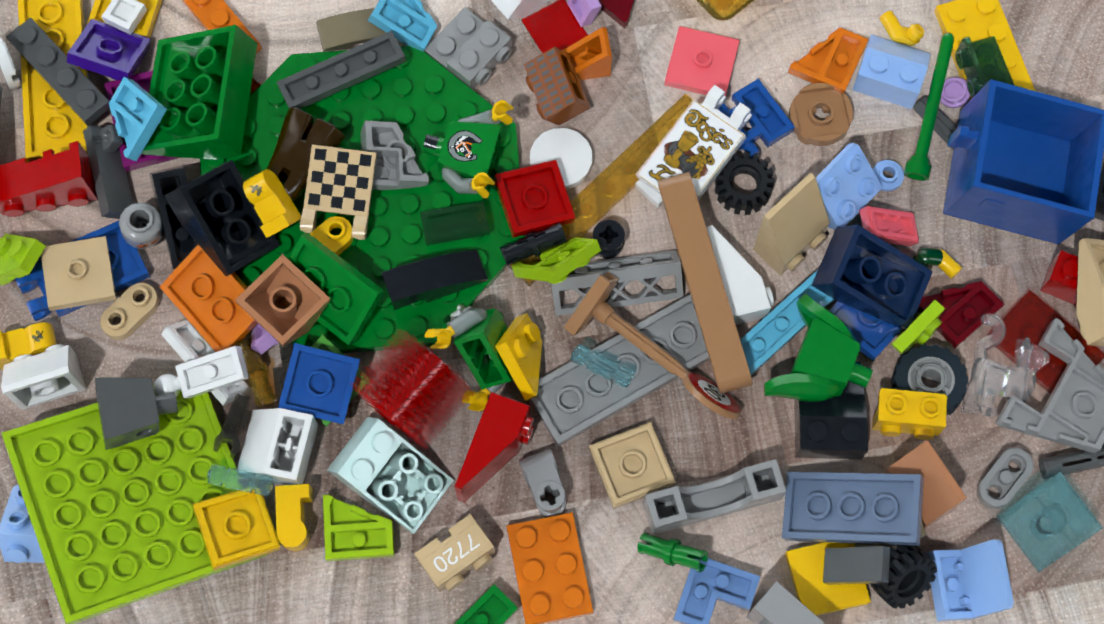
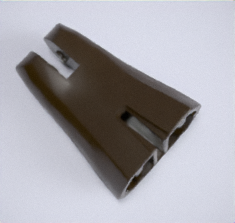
[267,107,345,203]

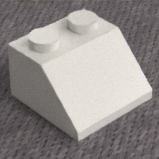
[1,344,86,410]

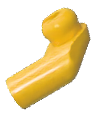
[879,11,924,46]

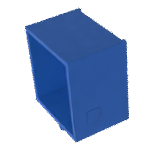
[943,79,1104,245]

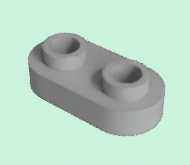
[977,448,1033,509]

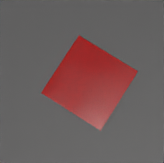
[521,0,588,54]

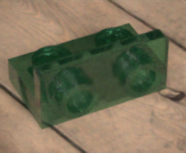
[955,36,1015,97]

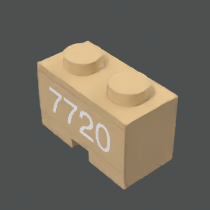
[414,514,495,592]

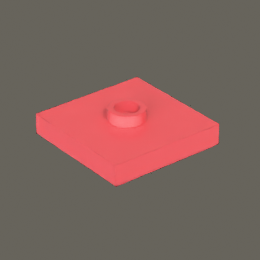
[664,26,740,96]

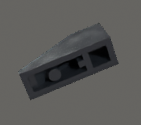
[149,167,198,269]

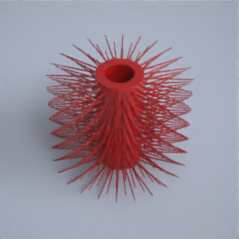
[351,329,474,449]

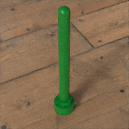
[904,33,954,181]

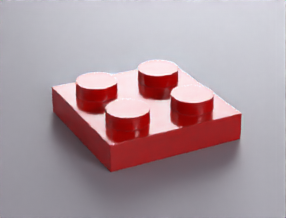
[493,160,575,238]

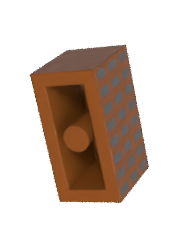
[524,47,590,126]

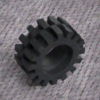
[714,152,774,215]
[870,545,937,609]

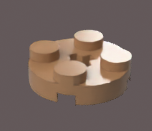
[789,83,853,146]

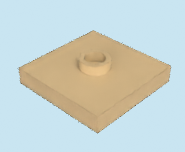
[41,236,117,311]
[589,422,676,510]

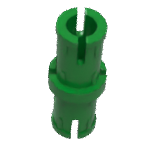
[637,532,708,572]

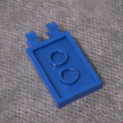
[15,221,150,321]

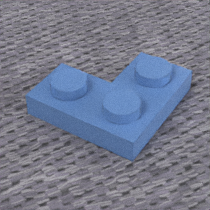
[673,558,760,624]

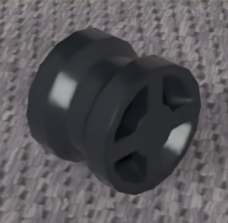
[592,220,625,259]

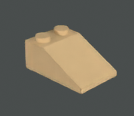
[753,172,830,276]
[1076,238,1104,346]

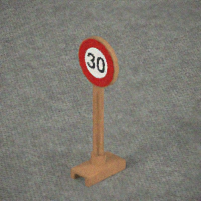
[564,272,742,419]

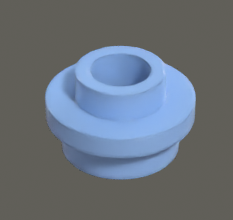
[873,160,904,191]

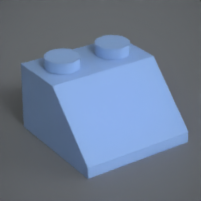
[852,34,931,109]

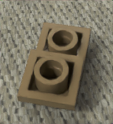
[316,8,386,52]

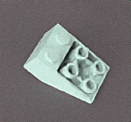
[327,417,454,534]

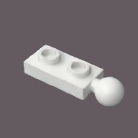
[154,346,249,398]

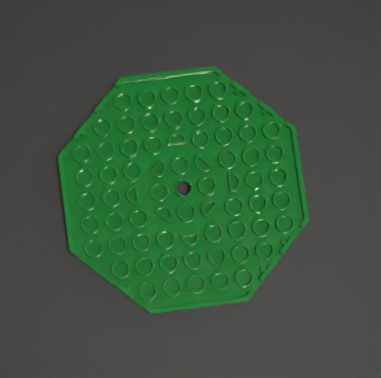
[200,46,525,353]

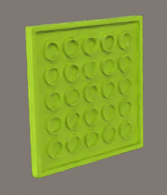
[1,385,267,624]

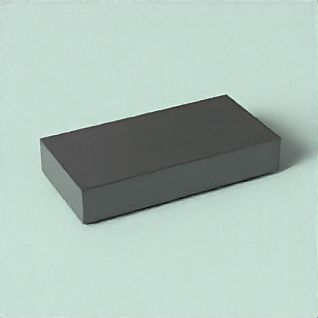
[823,546,890,585]

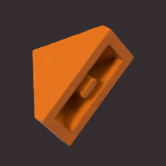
[562,27,612,80]

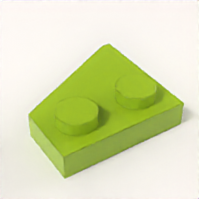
[0,233,46,286]
[511,237,601,284]
[891,300,945,354]
[323,495,395,562]

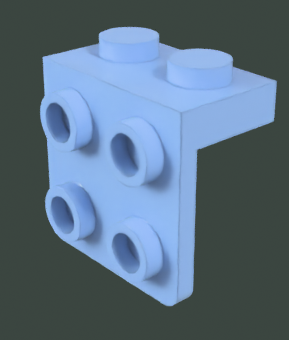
[816,143,883,229]
[0,485,45,563]
[925,539,1014,622]

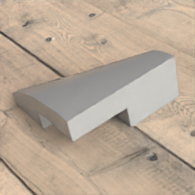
[360,121,429,190]

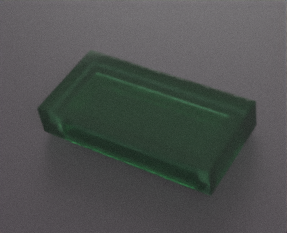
[420,201,490,246]

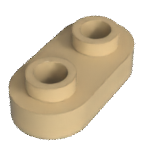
[100,283,160,340]

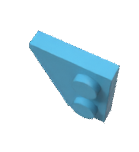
[367,0,437,51]
[108,77,167,162]

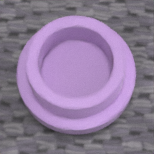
[940,77,970,108]

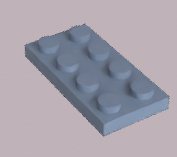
[782,472,924,546]

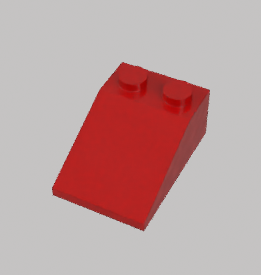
[454,392,534,503]

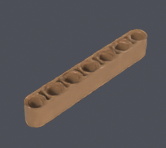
[657,172,753,394]

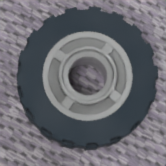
[891,344,968,415]

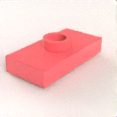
[859,206,919,247]

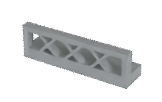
[551,250,684,316]

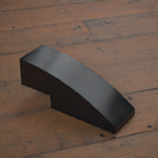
[381,250,488,310]

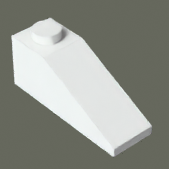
[706,225,774,325]

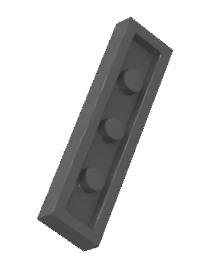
[6,17,110,126]
[276,31,406,109]

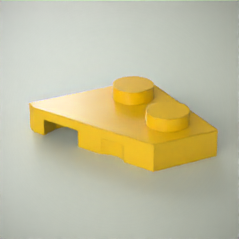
[495,313,542,400]

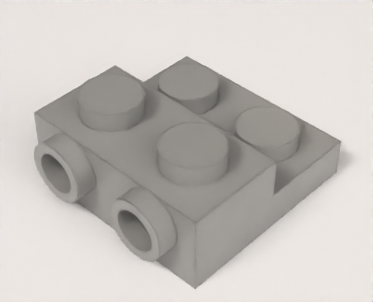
[424,7,512,90]

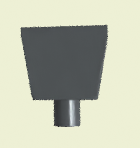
[95,377,178,450]

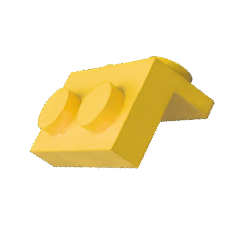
[871,388,947,440]

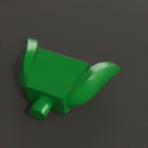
[764,293,873,402]

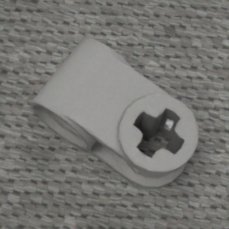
[519,449,567,517]

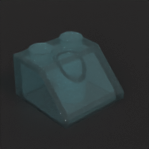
[997,472,1103,572]

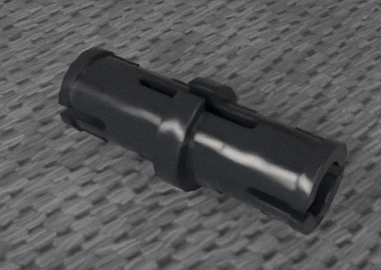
[500,222,567,267]

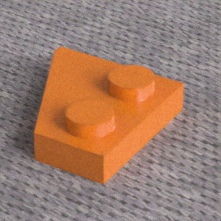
[788,27,869,94]

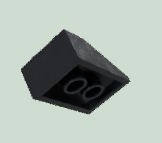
[164,160,280,276]
[794,361,868,460]

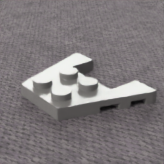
[995,318,1104,453]

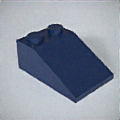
[811,224,933,330]

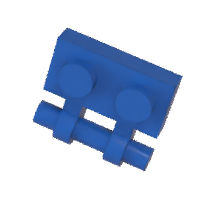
[717,79,795,158]

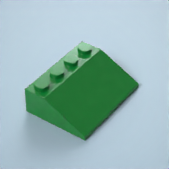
[141,25,258,160]

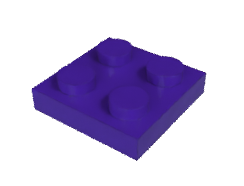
[67,19,151,81]

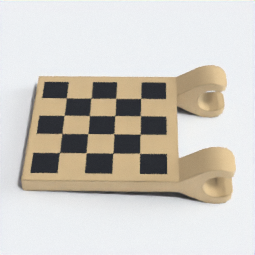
[300,144,377,240]

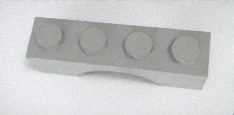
[643,459,787,535]

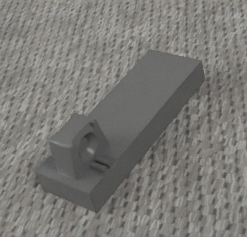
[83,125,133,219]

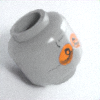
[119,202,163,249]

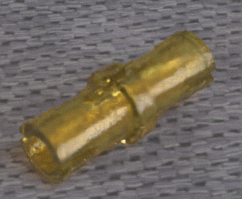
[235,338,276,406]

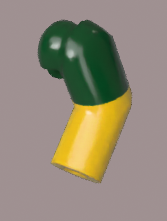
[913,247,962,279]

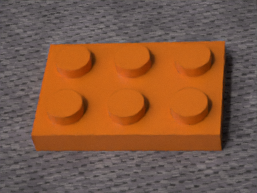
[159,245,258,352]
[506,512,593,624]

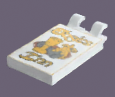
[636,85,752,200]

